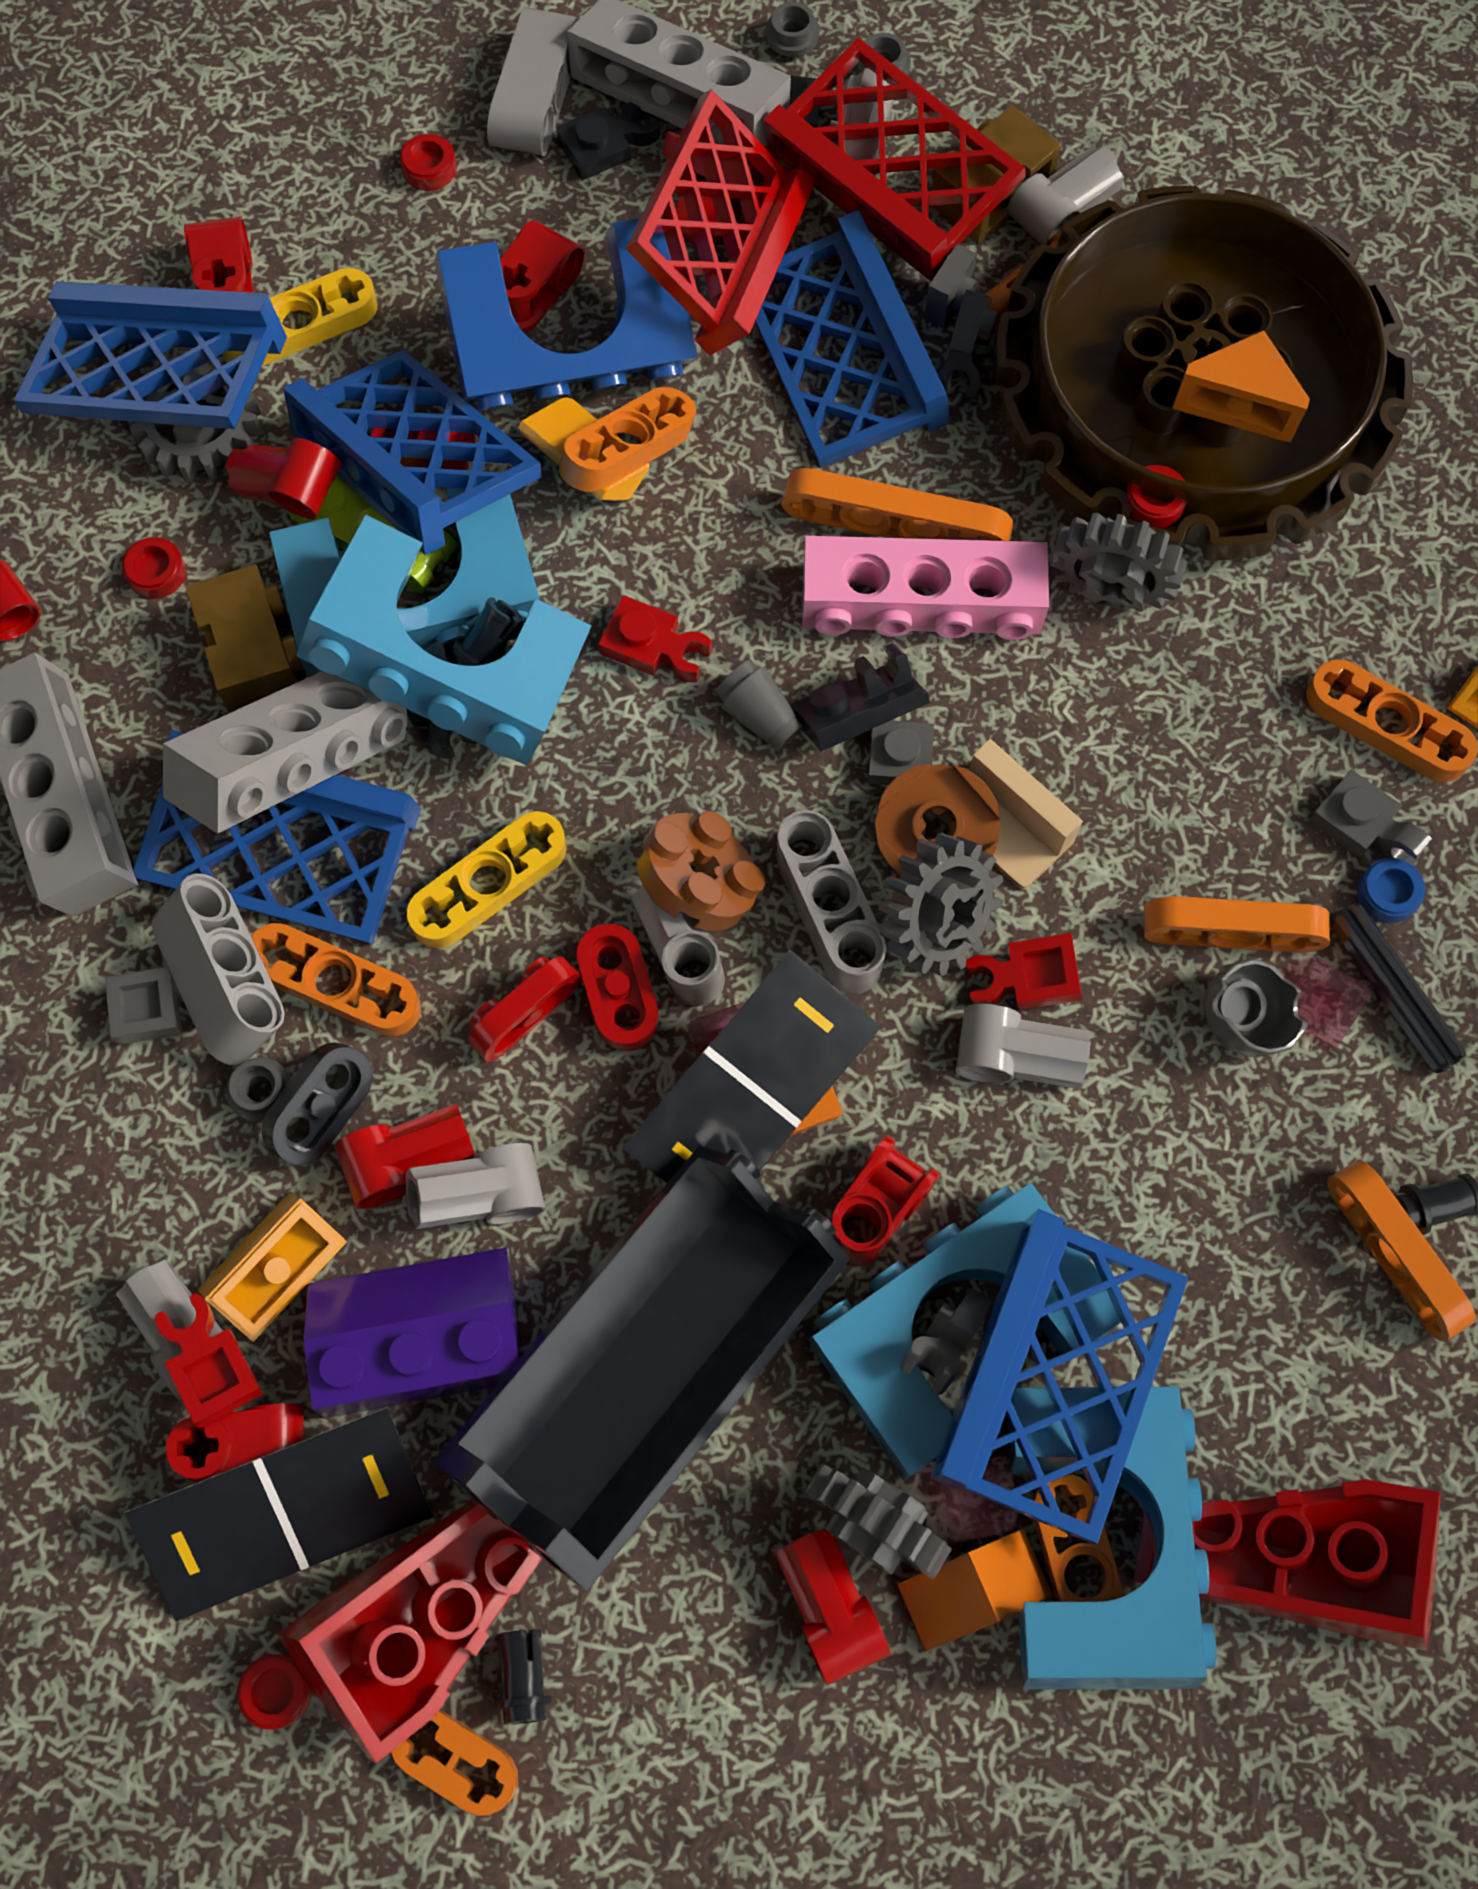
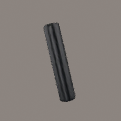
[1330,903,1466,1074]

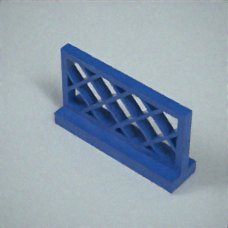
[755,210,950,467]
[14,281,287,429]
[283,349,542,555]
[133,730,421,945]
[930,1209,1189,1544]

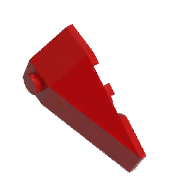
[1133,1479,1441,1651]
[277,1500,541,1764]

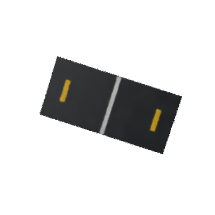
[622,950,882,1183]
[124,1407,433,1622]

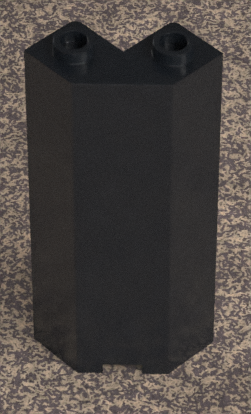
[433,1145,850,1592]

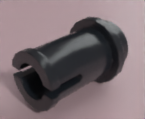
[452,597,522,666]
[1394,1173,1478,1235]
[495,1629,552,1725]

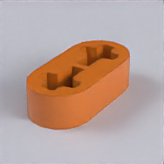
[391,1710,518,1816]

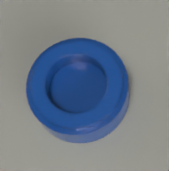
[1357,858,1425,923]

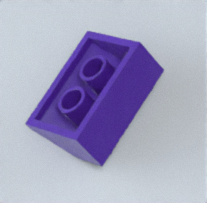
[304,1247,523,1418]

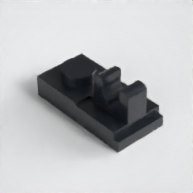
[791,643,930,752]

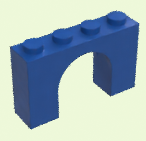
[434,218,697,411]

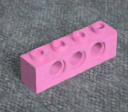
[802,536,1049,640]

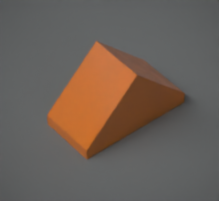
[1172,331,1310,443]
[897,1529,1053,1652]

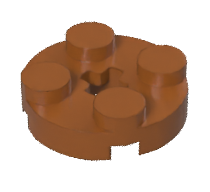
[875,763,1000,877]
[637,811,765,931]

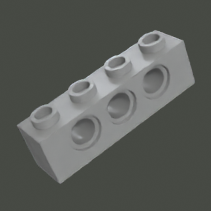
[567,0,791,148]
[0,652,138,916]
[163,671,407,834]

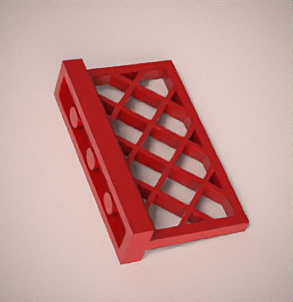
[763,37,1025,282]
[625,88,816,356]

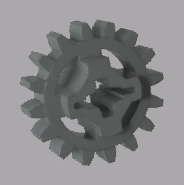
[130,362,262,483]
[1050,513,1187,612]
[878,833,1004,976]
[803,1464,952,1579]

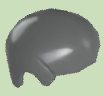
[1204,958,1308,1057]

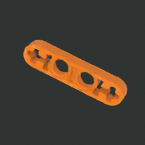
[781,468,1013,541]

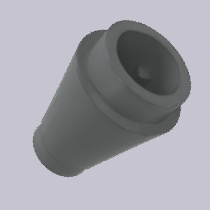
[715,659,804,751]

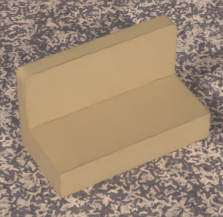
[940,739,1083,890]

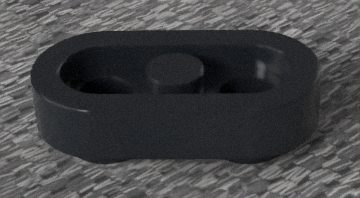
[262,1042,373,1165]

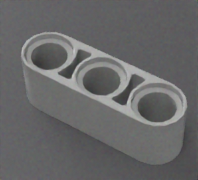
[487,7,580,156]
[776,810,886,994]
[151,873,285,1065]

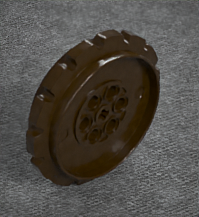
[993,185,1413,561]

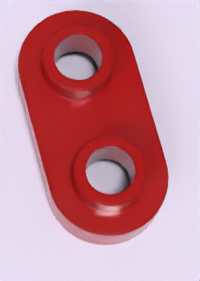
[577,924,659,1051]
[467,956,582,1062]

